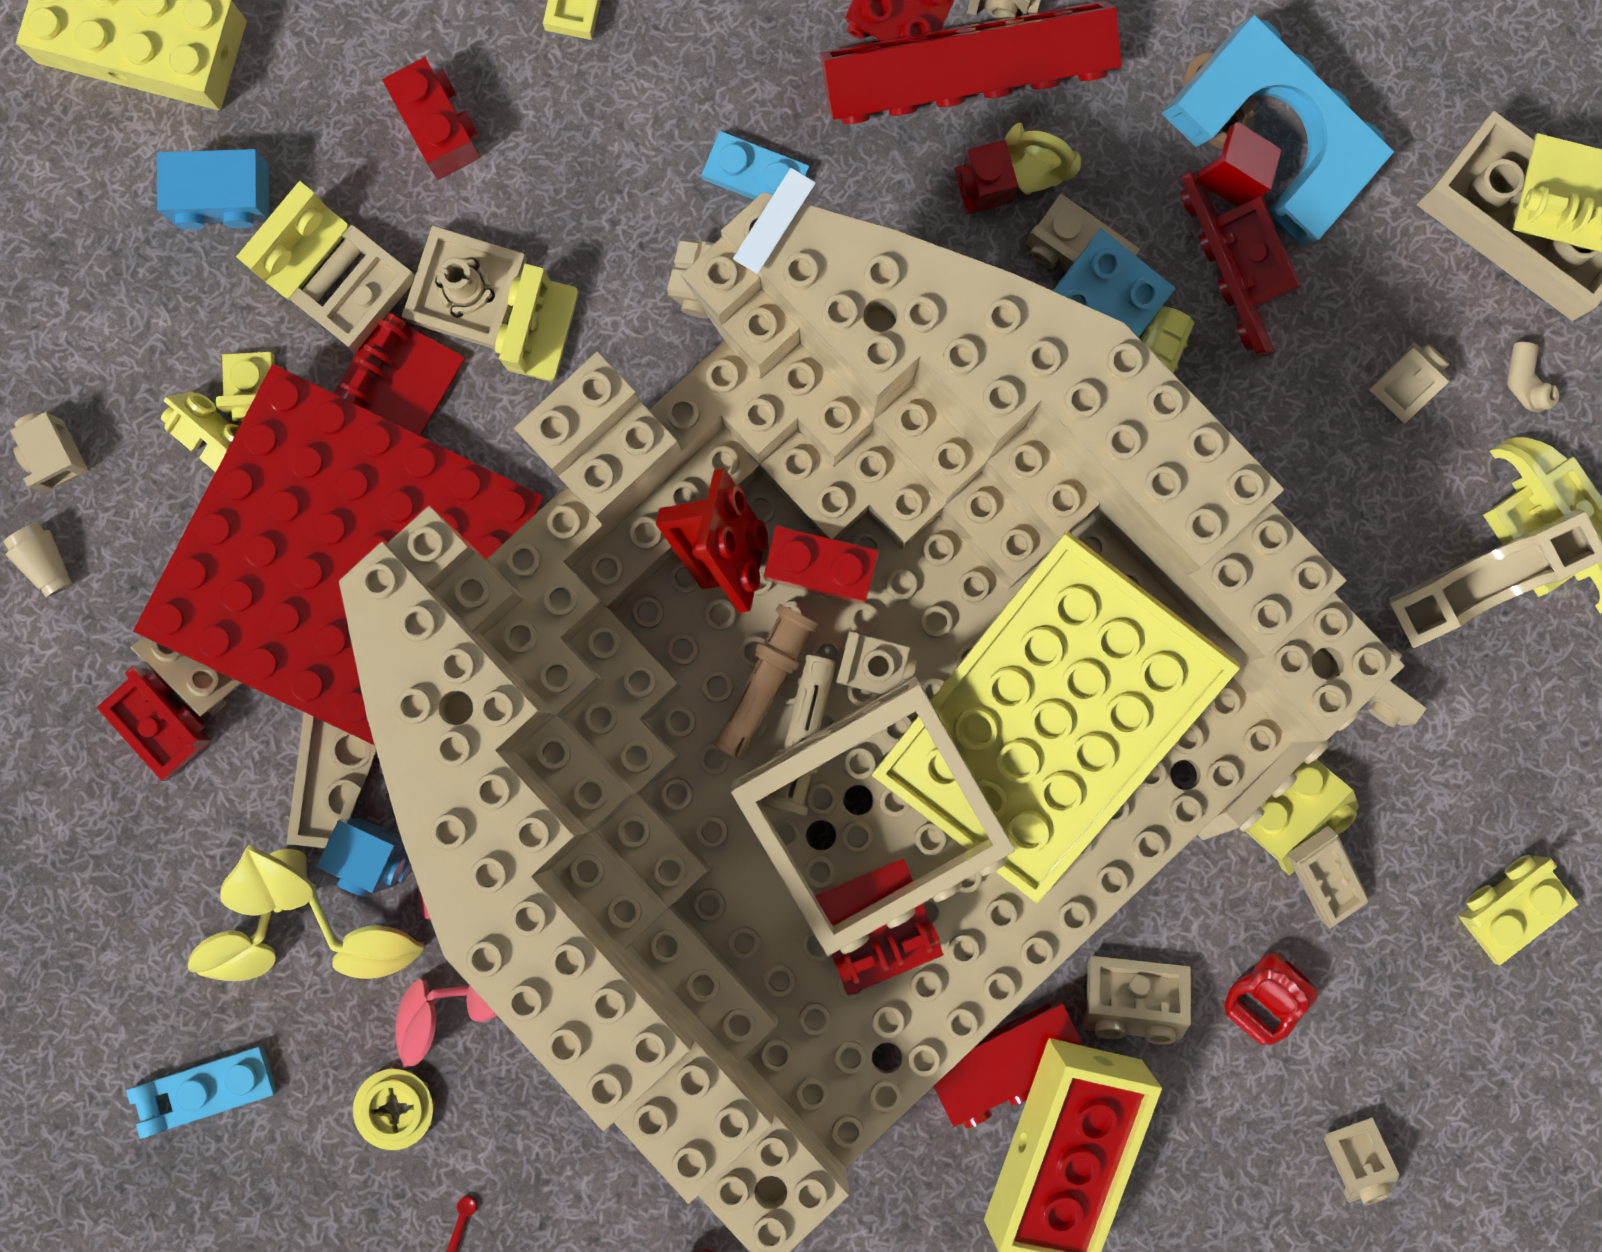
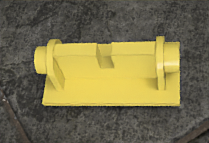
[161,391,239,472]

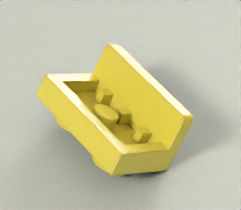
[495,264,579,382]
[1245,759,1359,875]

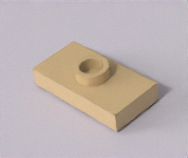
[1287,826,1370,929]

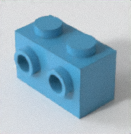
[157,149,270,230]
[316,817,412,896]

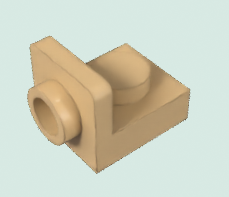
[1369,342,1450,424]
[1324,1117,1399,1205]

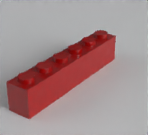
[819,0,1121,124]

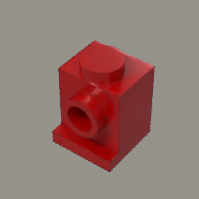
[954,139,1019,214]

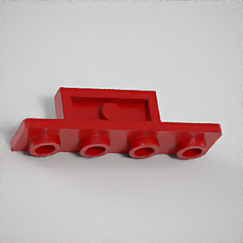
[1180,171,1302,356]

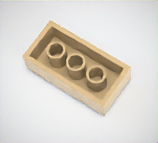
[1416,111,1602,322]

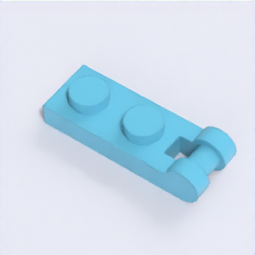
[126,1045,278,1139]

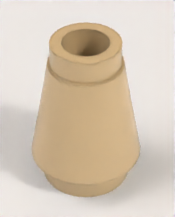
[3,522,73,598]

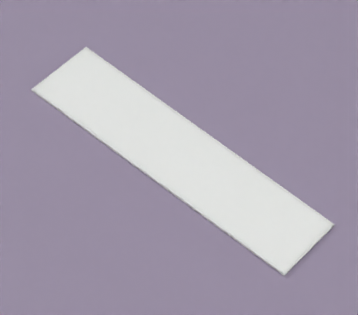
[733,168,815,274]

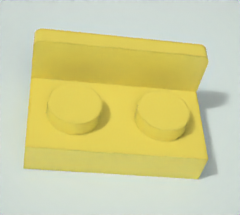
[236,181,349,300]
[1458,855,1579,965]

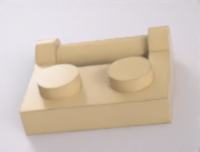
[289,224,415,352]

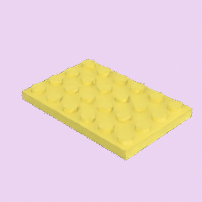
[872,530,1240,904]

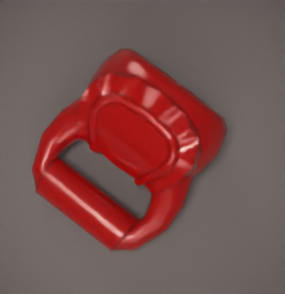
[1224,952,1319,1045]

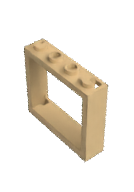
[730,677,1015,956]

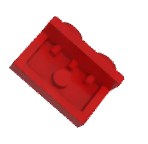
[96,666,212,781]

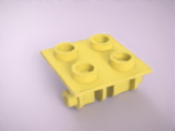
[1513,133,1602,252]

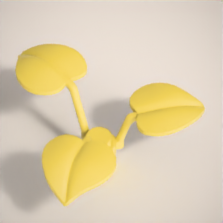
[188,845,425,981]

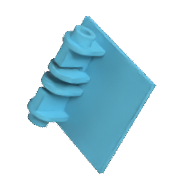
[1053,228,1175,338]

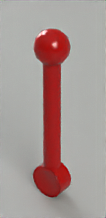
[446,1196,477,1252]

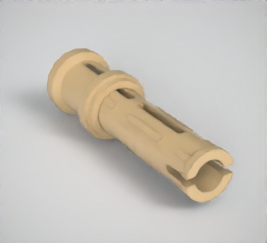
[762,655,838,816]

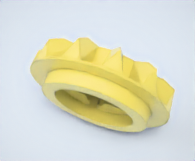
[353,1067,435,1150]

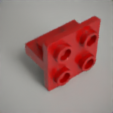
[656,468,769,613]

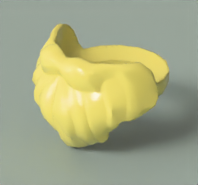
[1004,122,1081,195]

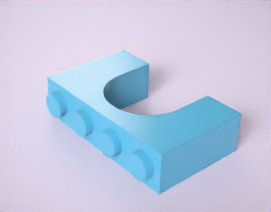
[1161,14,1394,246]

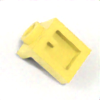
[216,352,275,422]

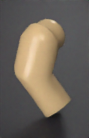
[1507,342,1559,413]

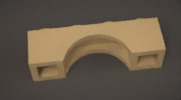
[1389,509,1602,648]

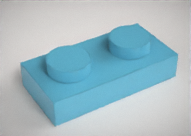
[701,131,809,200]

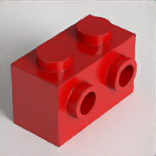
[382,57,480,180]

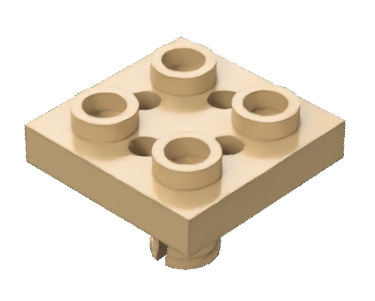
[402,226,527,349]

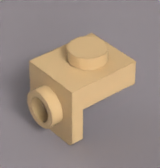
[1368,649,1427,727]

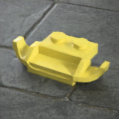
[1483,437,1602,614]

